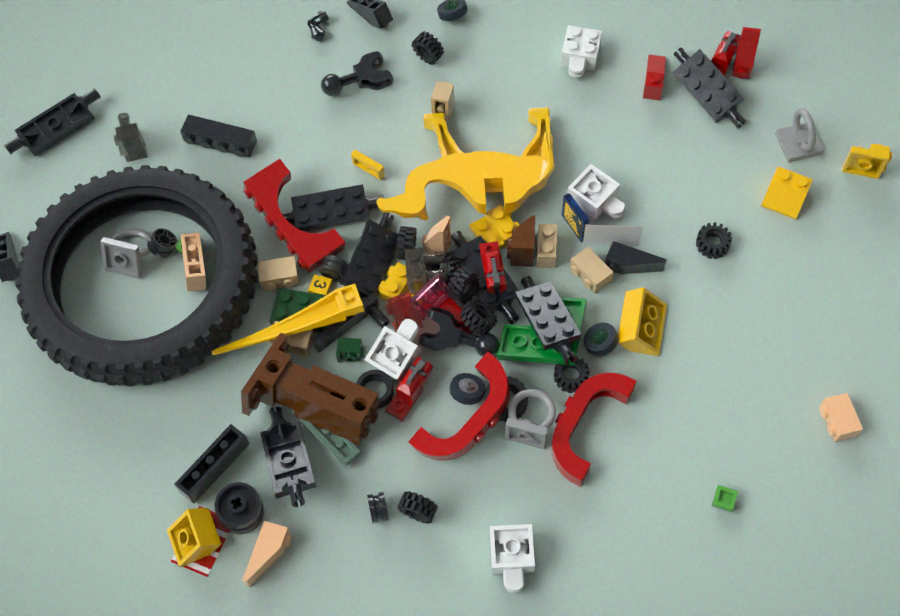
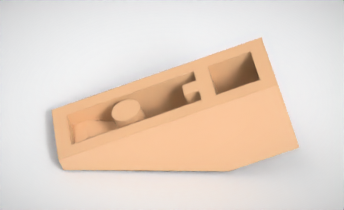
[422,216,452,256]
[181,233,206,292]
[242,521,292,587]

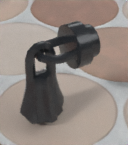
[307,11,329,41]

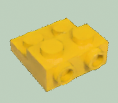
[842,143,893,179]
[469,205,519,250]
[378,262,431,314]

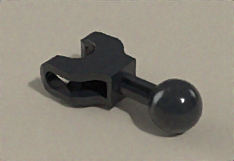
[321,51,394,96]
[418,306,500,357]

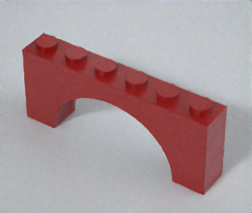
[243,159,345,273]

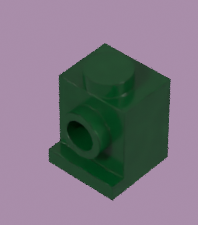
[336,337,366,363]

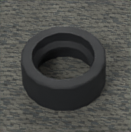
[356,370,394,409]

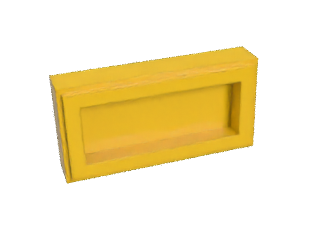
[351,149,385,180]

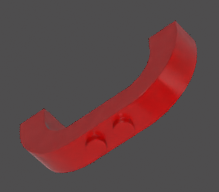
[408,352,510,461]
[551,373,637,487]

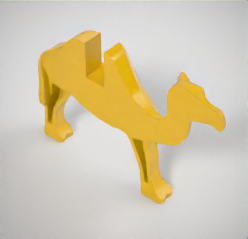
[377,107,555,221]

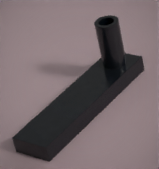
[312,294,390,353]

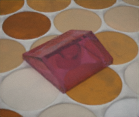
[409,273,449,321]

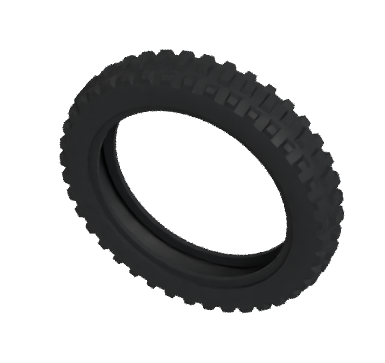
[15,165,258,387]

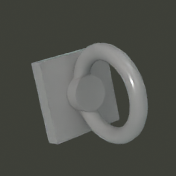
[775,108,824,163]
[100,229,151,279]
[505,389,556,449]

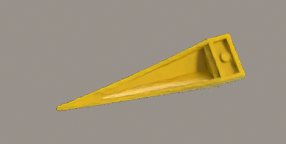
[211,284,364,355]

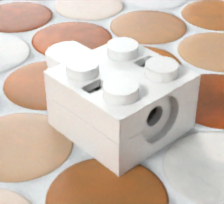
[561,25,602,78]
[566,164,625,220]
[364,319,422,382]
[490,524,535,593]

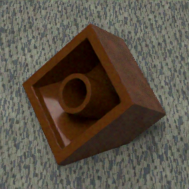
[507,215,536,267]

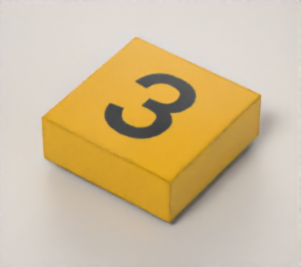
[308,274,333,295]

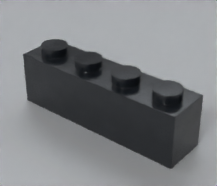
[180,114,257,158]
[174,424,250,504]

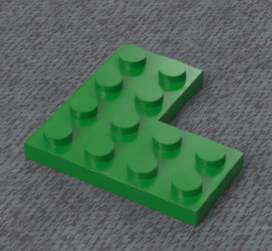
[497,297,587,365]

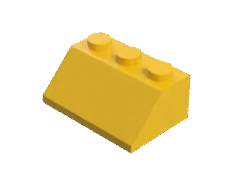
[618,287,668,356]

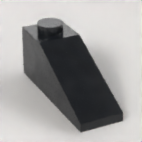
[347,0,393,29]
[0,232,20,282]
[605,241,667,274]

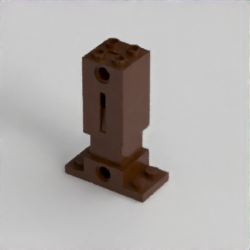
[241,332,380,445]

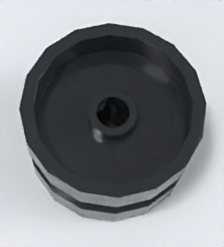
[214,482,265,535]

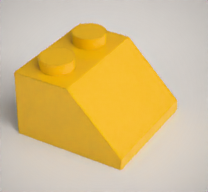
[761,166,813,220]
[167,508,221,567]

